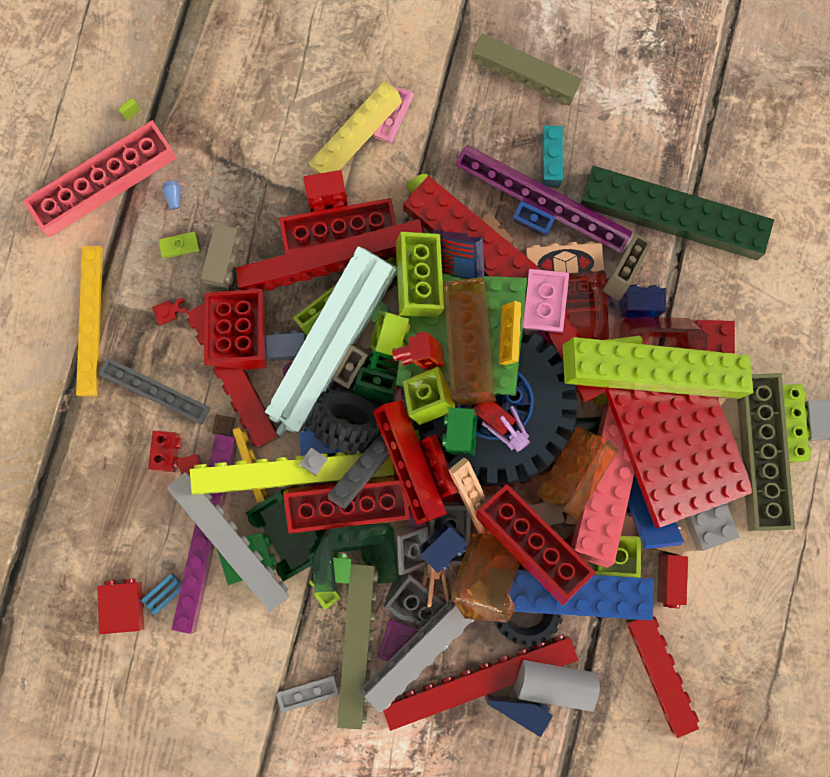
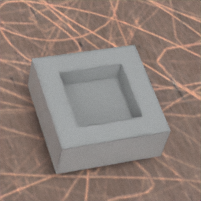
[299,448,328,476]

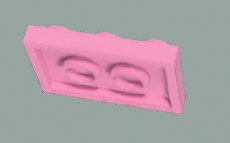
[523,269,569,333]

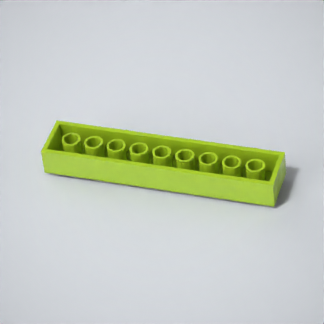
[563,337,753,399]

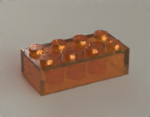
[536,426,619,519]

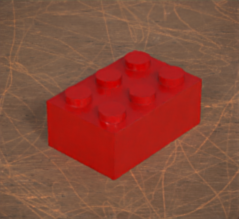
[303,170,348,212]

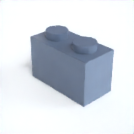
[266,330,306,361]

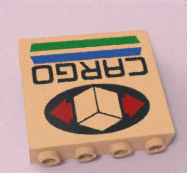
[524,241,608,316]

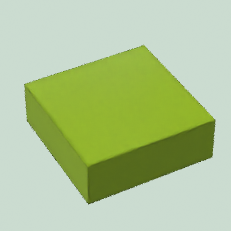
[118,98,141,121]

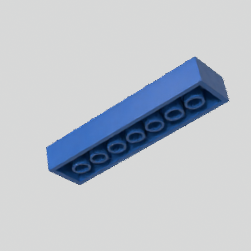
[487,568,654,620]

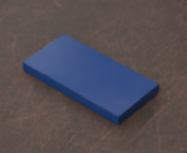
[628,476,684,549]

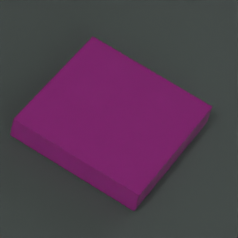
[377,619,420,661]

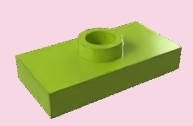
[158,231,200,259]

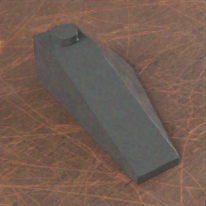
[384,573,446,626]

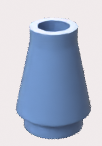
[162,181,181,210]

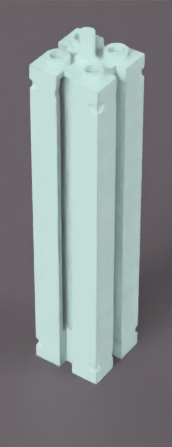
[265,246,397,436]

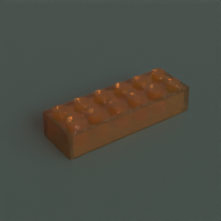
[444,277,496,405]

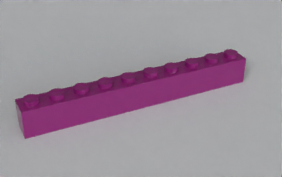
[455,145,632,253]
[171,434,237,634]

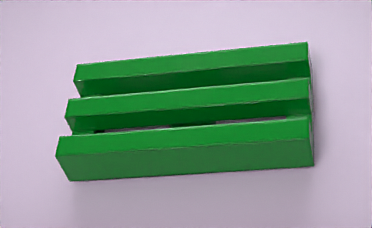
[367,349,399,377]

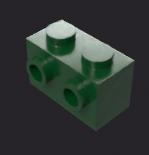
[354,367,397,404]

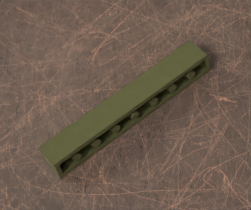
[337,563,378,730]

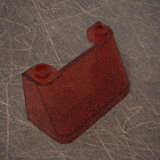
[565,270,609,340]
[619,317,708,351]

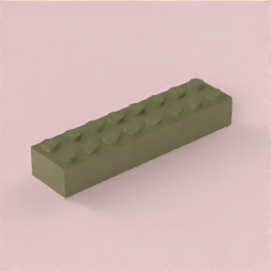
[738,373,795,531]

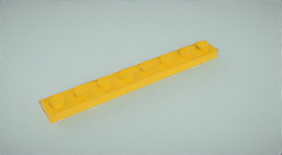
[76,246,103,396]

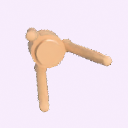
[421,563,449,607]

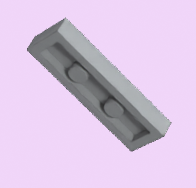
[276,675,340,713]

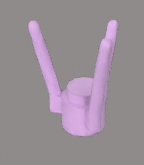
[482,406,530,452]

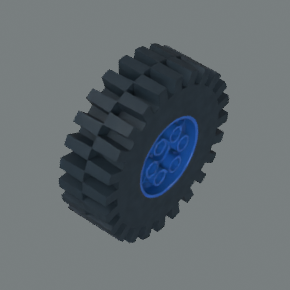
[419,328,577,487]

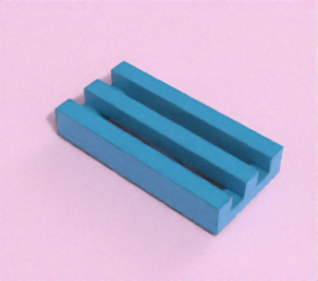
[141,573,182,615]

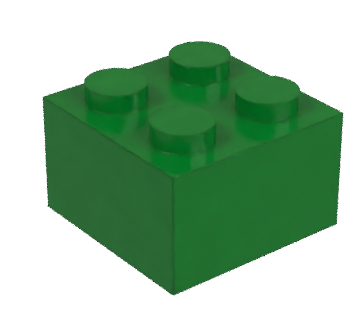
[443,408,478,456]

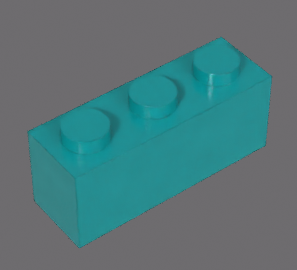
[541,125,563,187]

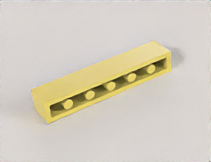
[309,81,402,174]

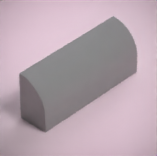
[514,660,600,712]

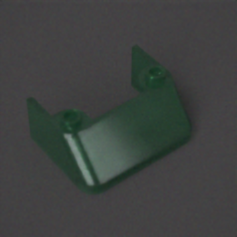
[312,523,399,593]

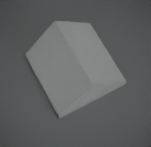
[397,526,428,575]

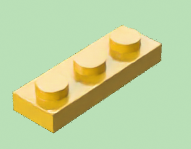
[499,301,521,365]

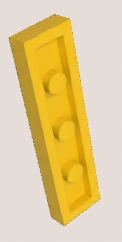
[233,427,269,504]

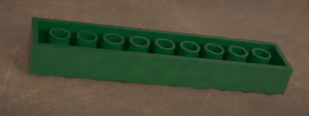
[580,165,774,260]

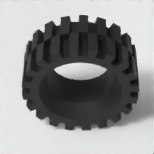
[311,387,382,454]
[491,610,563,646]

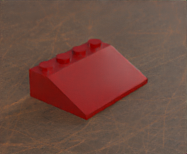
[204,289,267,370]

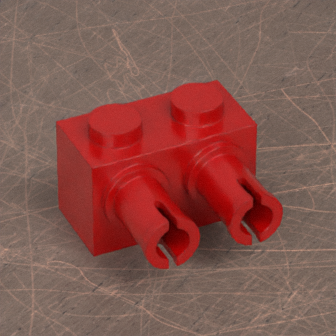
[392,332,445,371]
[148,430,182,473]

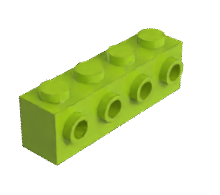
[783,384,812,463]

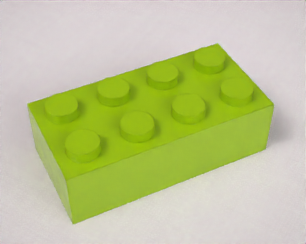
[396,232,444,317]

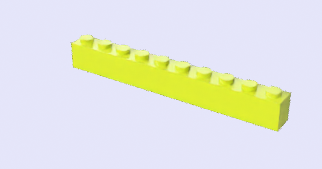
[190,451,394,495]

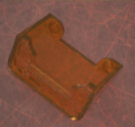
[451,533,523,622]

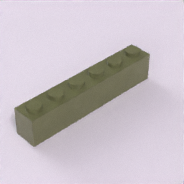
[471,33,582,105]

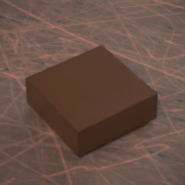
[212,414,236,437]

